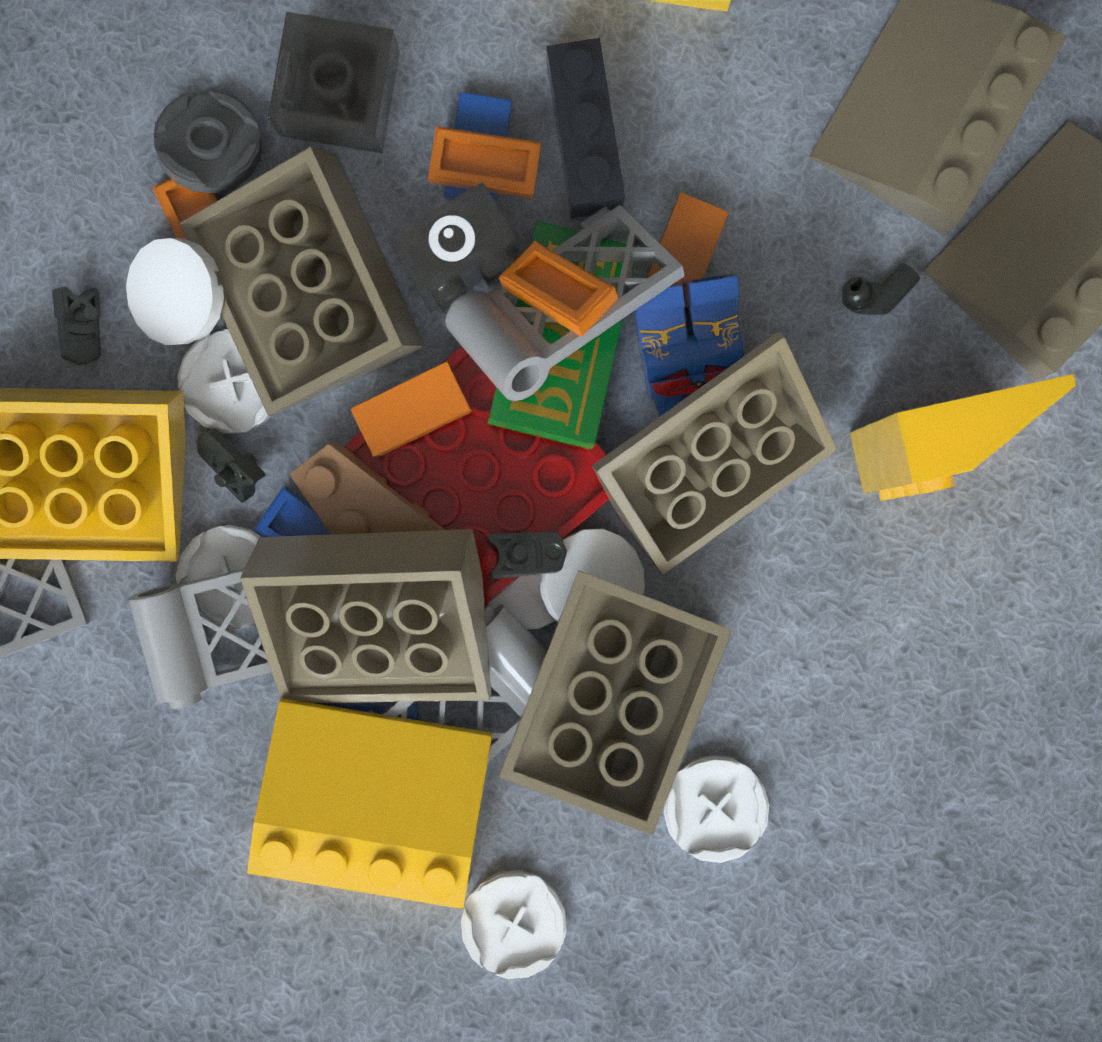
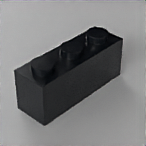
[546,38,625,219]

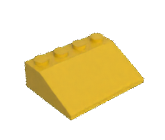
[850,374,1076,501]
[0,388,186,562]
[247,698,493,909]

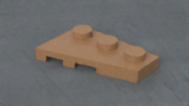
[289,442,445,534]

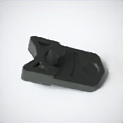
[52,286,101,366]
[197,428,266,503]
[486,532,567,579]

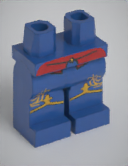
[633,274,744,417]

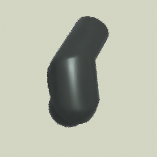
[842,263,920,315]

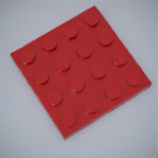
[343,346,609,605]

